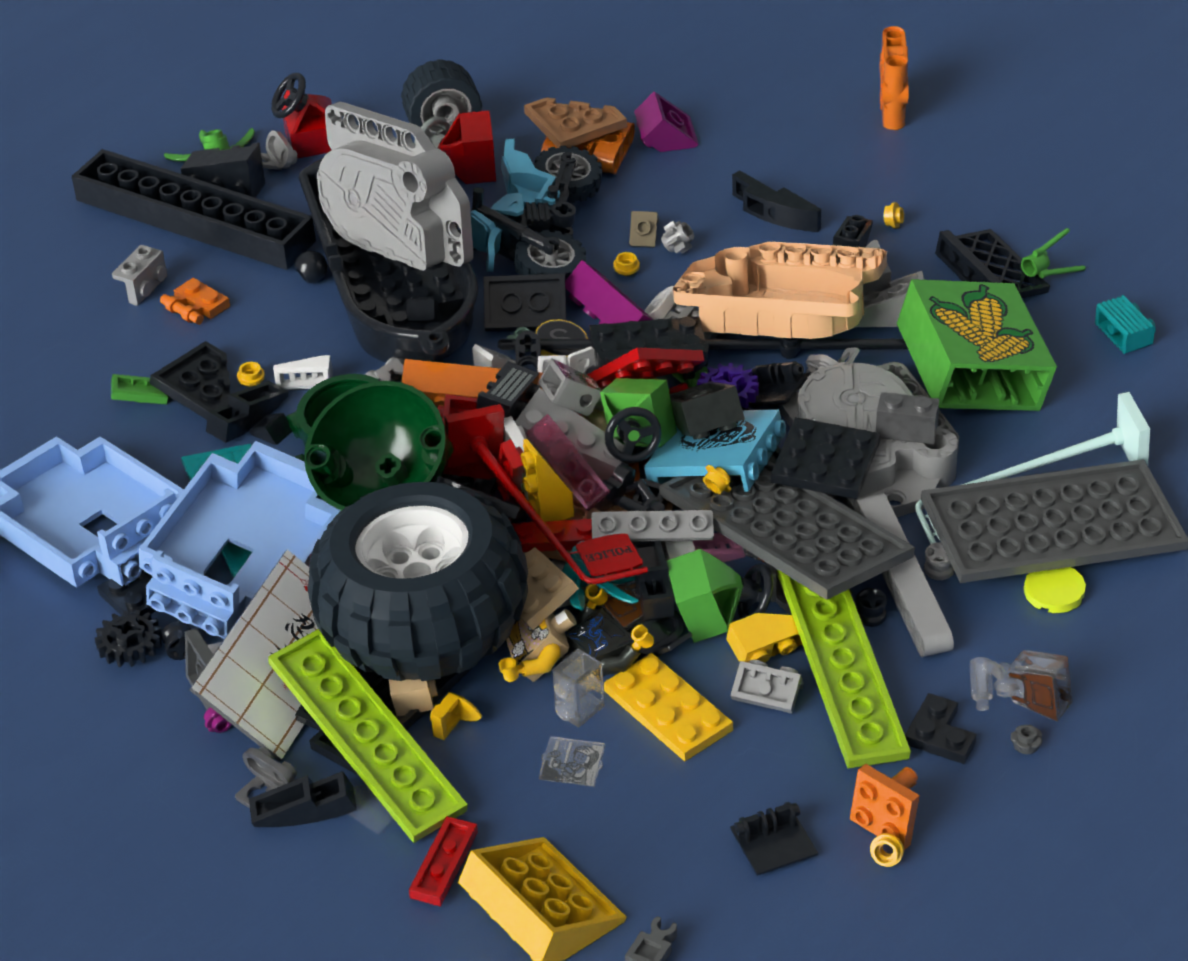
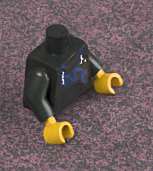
[560,584,654,679]

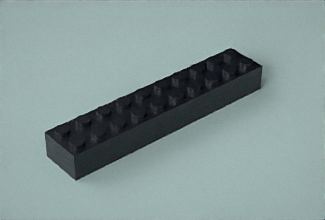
[72,149,316,270]

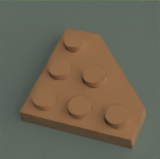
[524,97,627,148]

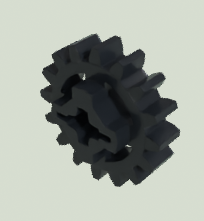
[95,610,162,667]

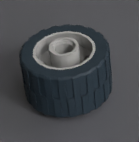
[401,59,482,133]

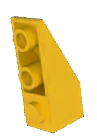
[521,439,574,522]
[726,613,803,663]

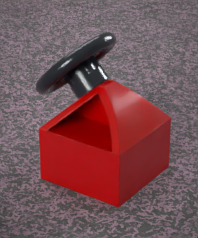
[271,73,332,159]

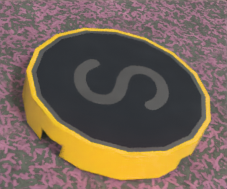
[535,319,588,357]

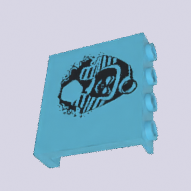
[644,409,786,492]

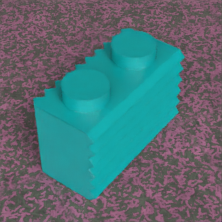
[1095,295,1156,354]

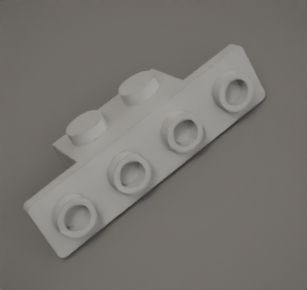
[591,510,714,541]

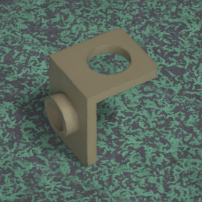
[629,211,659,247]

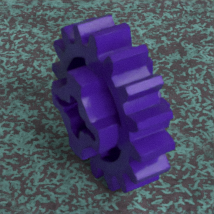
[697,363,759,409]

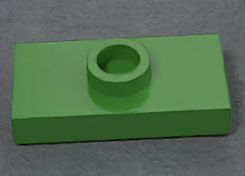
[111,374,168,405]

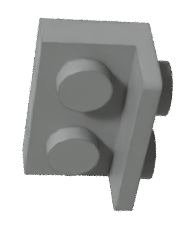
[730,660,804,714]

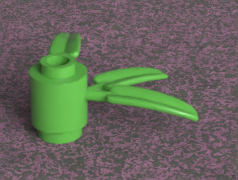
[164,128,255,161]

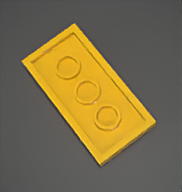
[604,653,733,762]

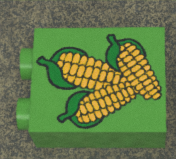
[897,279,1057,411]

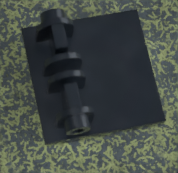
[749,361,811,408]
[730,802,818,876]

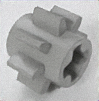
[661,221,694,254]

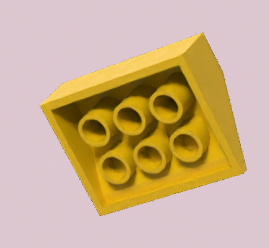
[458,837,627,961]

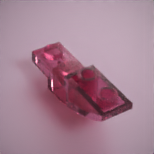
[526,414,611,511]

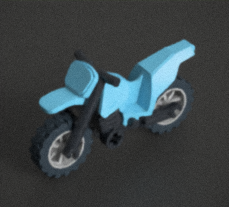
[470,138,602,289]

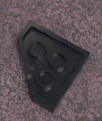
[150,341,230,420]

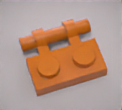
[160,277,230,325]

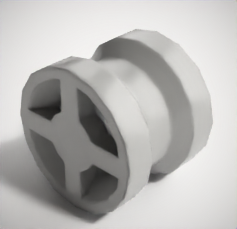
[924,542,954,580]

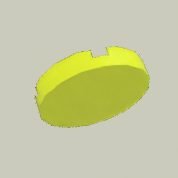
[1024,567,1086,613]

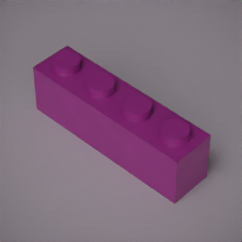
[565,260,654,324]

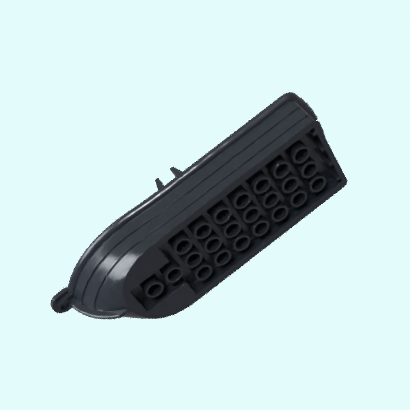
[299,158,478,363]

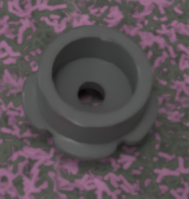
[1010,725,1043,754]

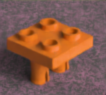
[850,764,920,850]

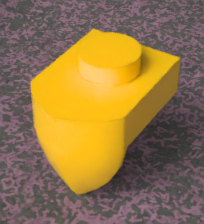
[430,692,482,740]

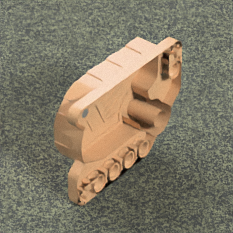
[673,242,887,339]

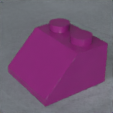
[634,91,699,152]

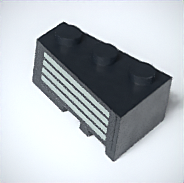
[476,361,541,442]

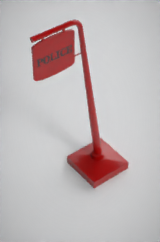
[444,404,648,584]

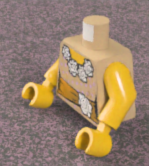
[498,609,576,682]

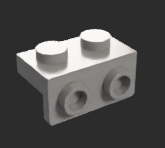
[112,245,167,306]

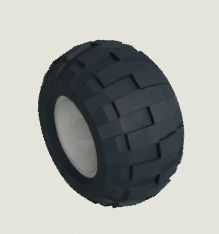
[308,482,528,681]

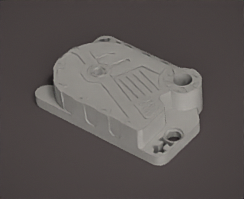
[317,101,473,271]
[780,362,959,517]

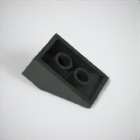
[670,381,745,440]

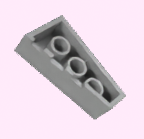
[515,388,629,480]

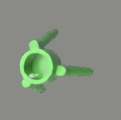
[1021,228,1086,279]

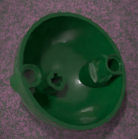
[304,381,454,511]

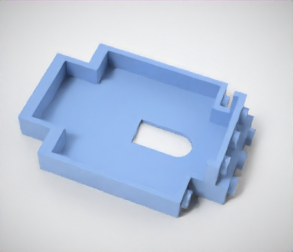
[0,436,184,588]
[139,441,340,639]

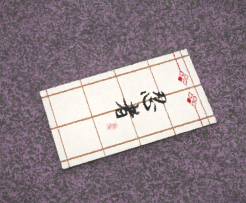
[189,549,318,761]

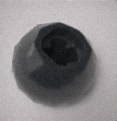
[294,250,328,284]

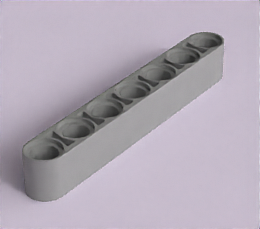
[853,492,954,657]

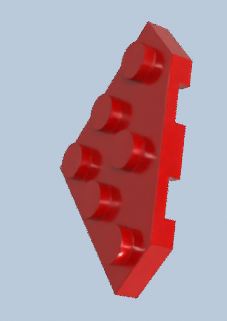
[587,348,705,390]

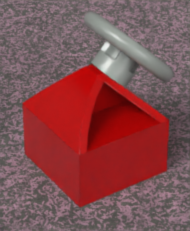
[414,111,496,184]

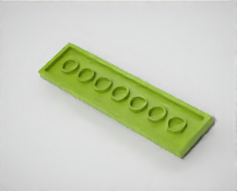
[776,570,911,768]
[268,629,468,843]

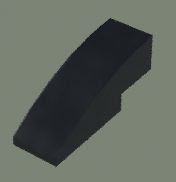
[206,381,289,443]
[632,541,674,620]
[249,771,357,827]

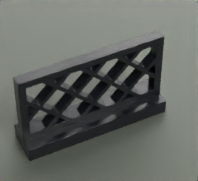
[935,229,1050,298]

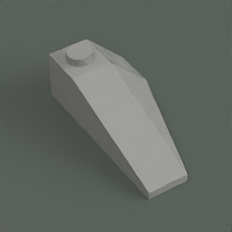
[855,271,925,327]

